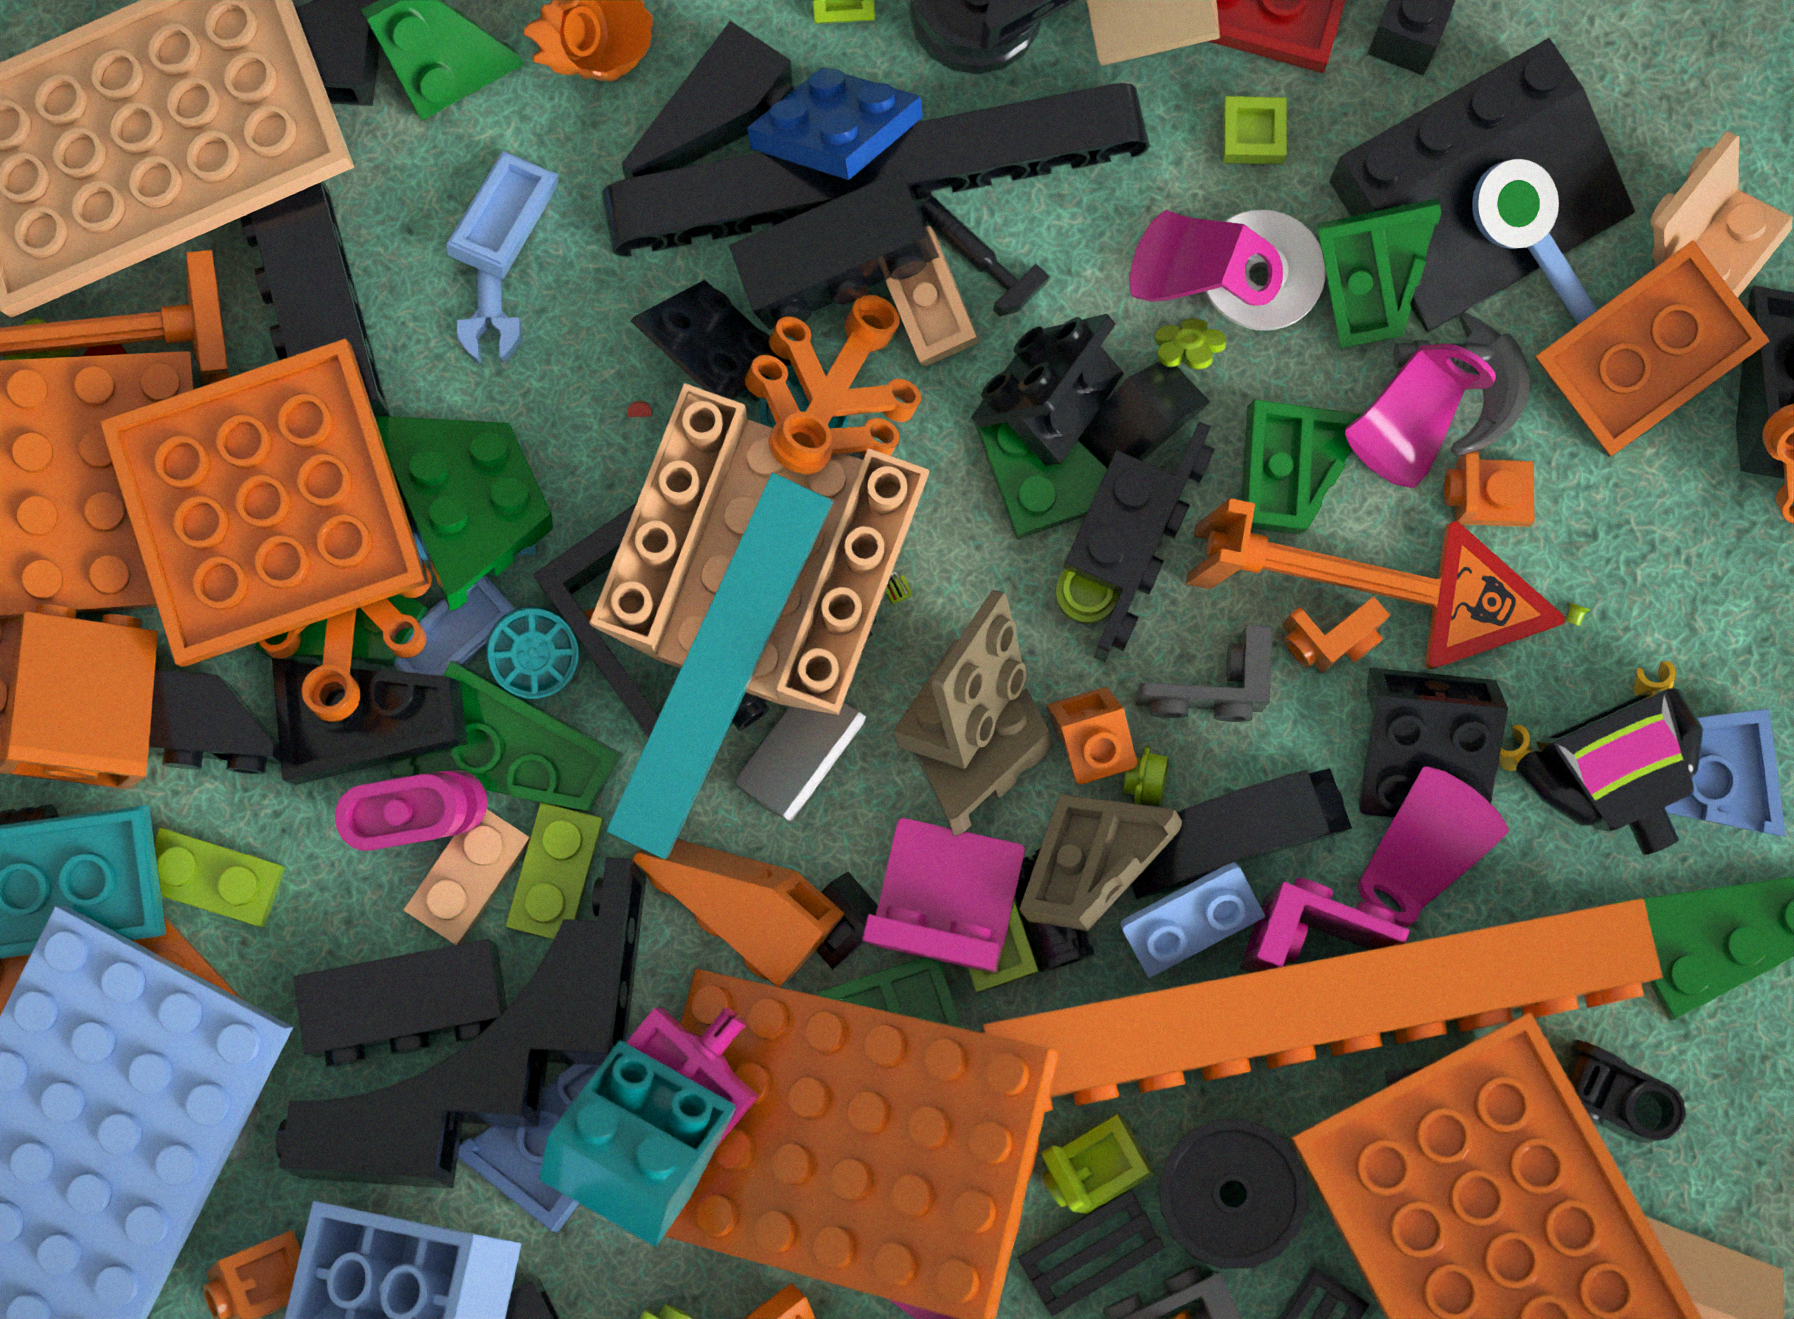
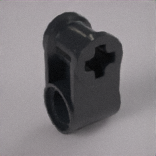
[1565,1039,1686,1143]

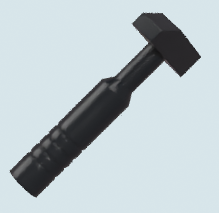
[920,196,1050,316]

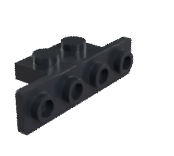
[1063,421,1215,662]

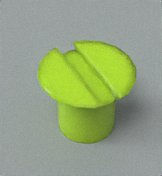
[1565,602,1591,626]

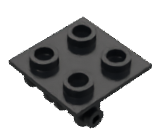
[630,280,792,402]

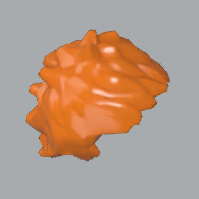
[523,0,653,82]

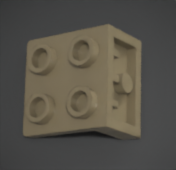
[893,590,1027,769]

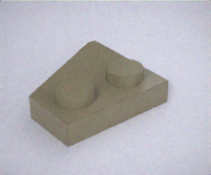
[915,689,1054,837]
[1019,794,1182,931]

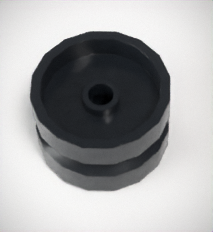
[910,0,1041,75]
[1159,1119,1308,1269]

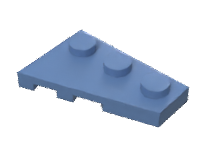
[1665,709,1786,837]
[458,1033,631,1233]

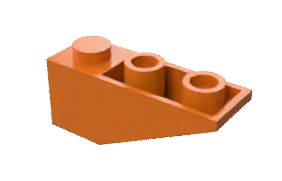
[632,839,845,987]

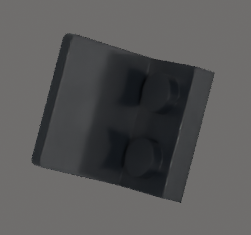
[1359,667,1508,817]

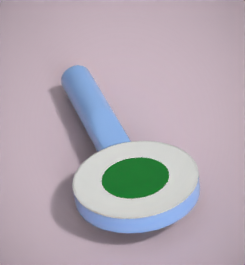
[1472,159,1598,325]

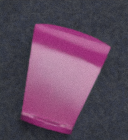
[1130,210,1283,306]
[1345,344,1496,488]
[1357,767,1509,927]

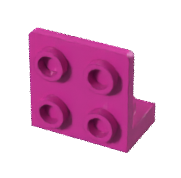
[863,818,1025,974]
[1239,878,1409,973]

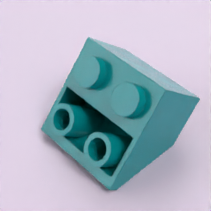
[539,1040,736,1247]

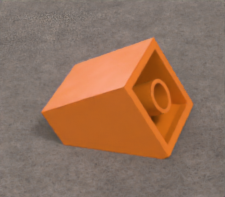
[0,604,158,789]

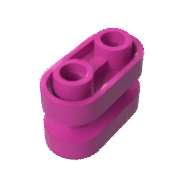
[335,770,487,851]

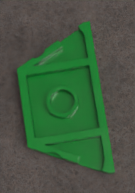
[375,416,553,611]

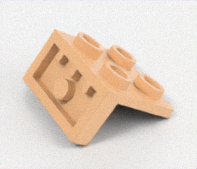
[1651,131,1792,298]

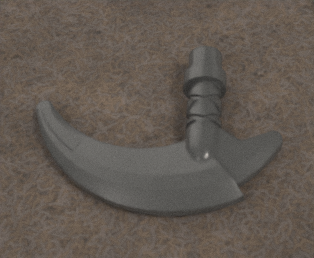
[1393,313,1530,456]

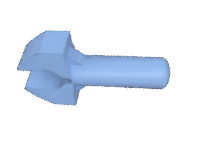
[457,269,522,364]

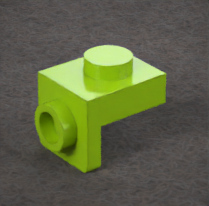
[1041,1114,1156,1214]

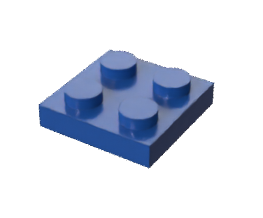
[747,67,923,180]

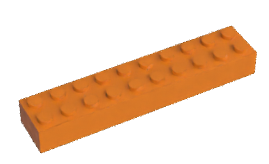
[979,898,1663,1112]

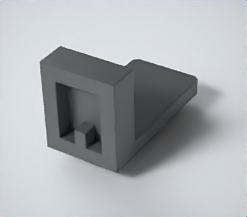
[1135,625,1272,722]
[1102,1265,1242,1319]

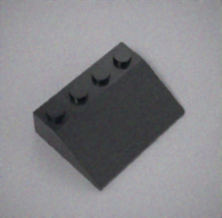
[1329,37,1635,333]

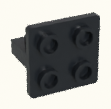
[971,314,1124,466]

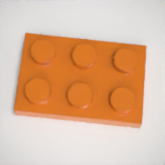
[1534,240,1770,456]

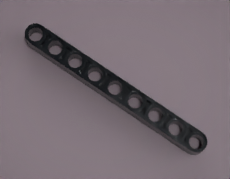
[601,83,1150,257]

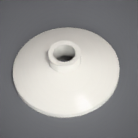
[1205,210,1326,330]

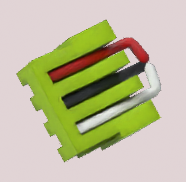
[885,572,913,605]

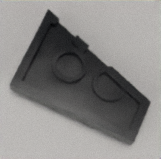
[272,658,467,785]

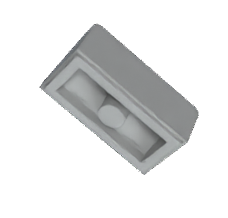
[734,702,866,821]

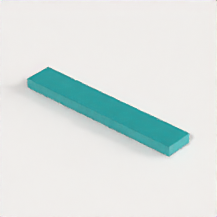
[606,472,834,859]

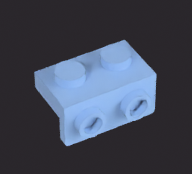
[1120,862,1266,978]

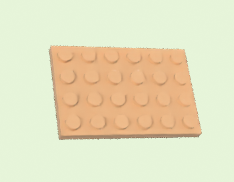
[0,0,354,318]

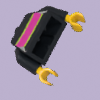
[1498,661,1703,855]

